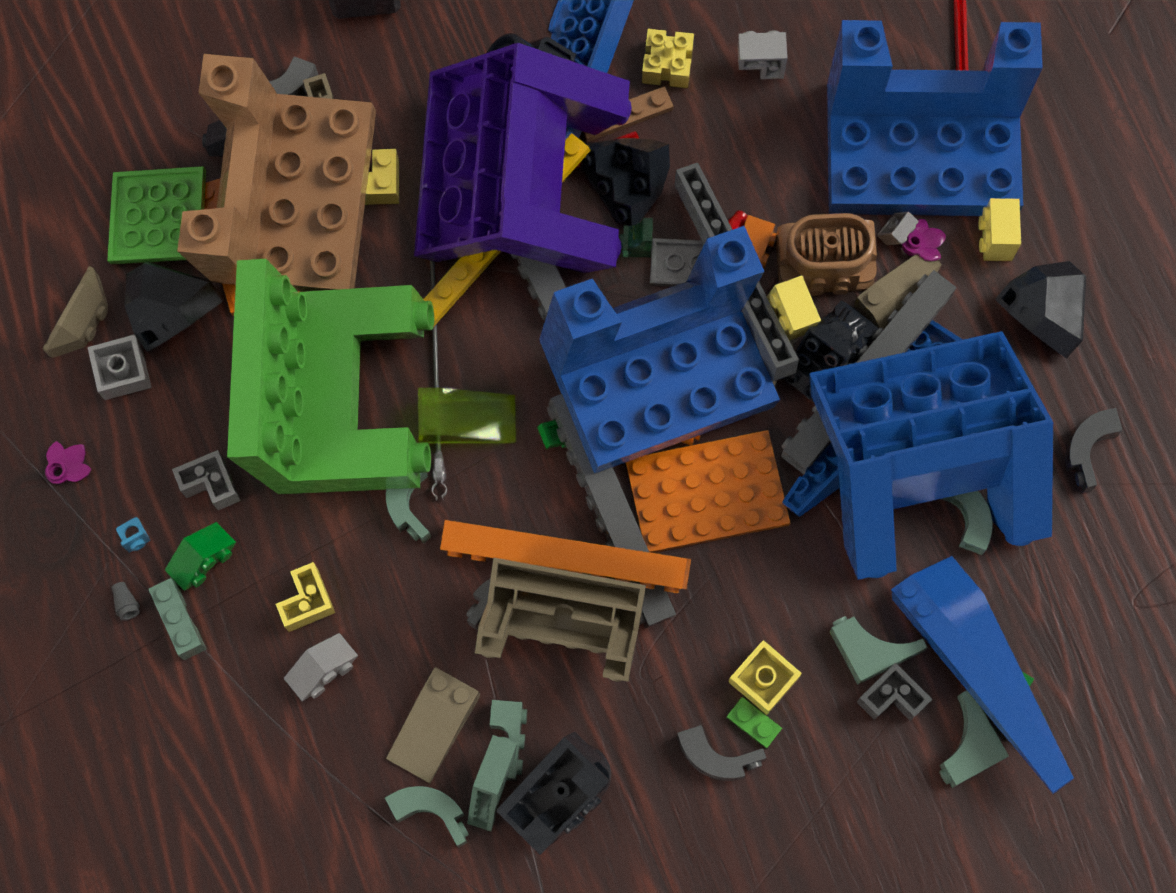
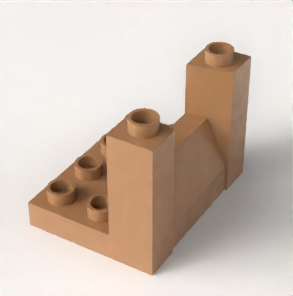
[177,54,376,292]

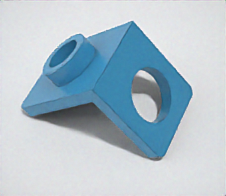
[116,517,151,553]

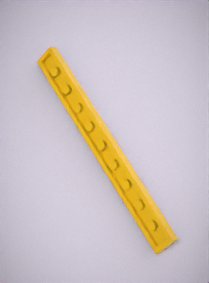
[423,133,591,326]

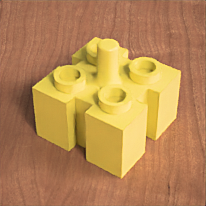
[642,29,694,88]

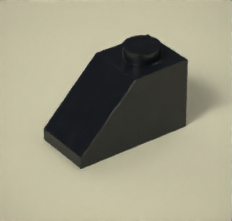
[202,120,227,157]

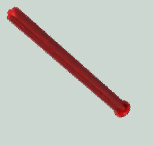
[954,0,969,70]

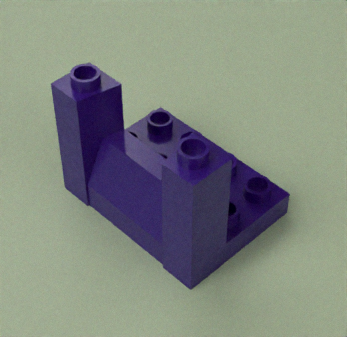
[414,43,632,273]

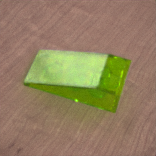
[418,388,516,443]

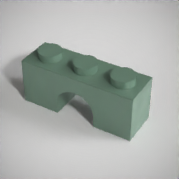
[148,578,207,660]
[490,700,527,781]

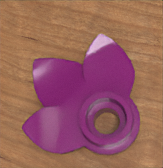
[902,219,946,262]
[45,441,91,484]

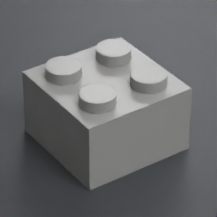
[88,335,152,400]

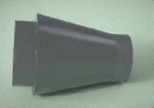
[111,582,140,621]

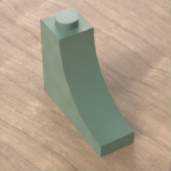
[830,616,927,685]
[939,691,1009,788]
[467,735,517,832]

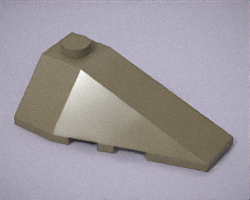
[854,255,942,329]

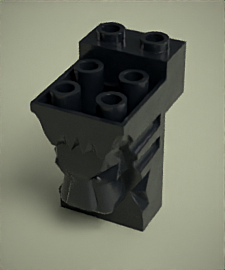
[783,300,879,402]

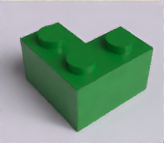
[165,522,236,591]

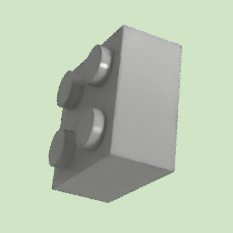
[877,212,919,245]

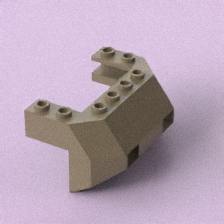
[475,558,646,682]

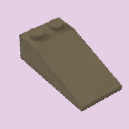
[386,667,481,784]

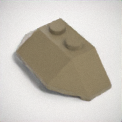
[43,266,108,358]

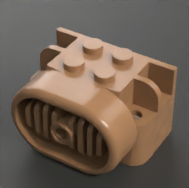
[775,213,877,296]

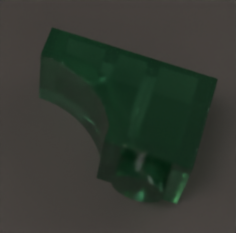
[619,218,653,258]

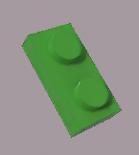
[726,697,782,749]

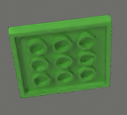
[107,166,206,264]

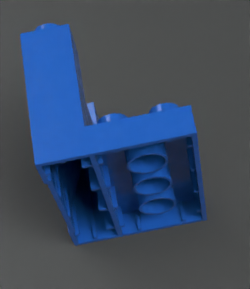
[827,20,1043,216]
[539,226,780,474]
[810,331,1053,580]

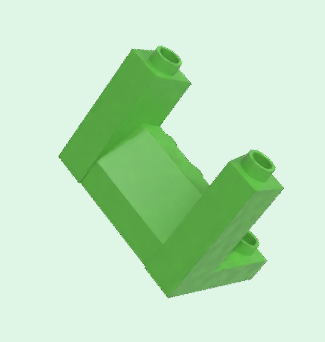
[227,259,434,494]

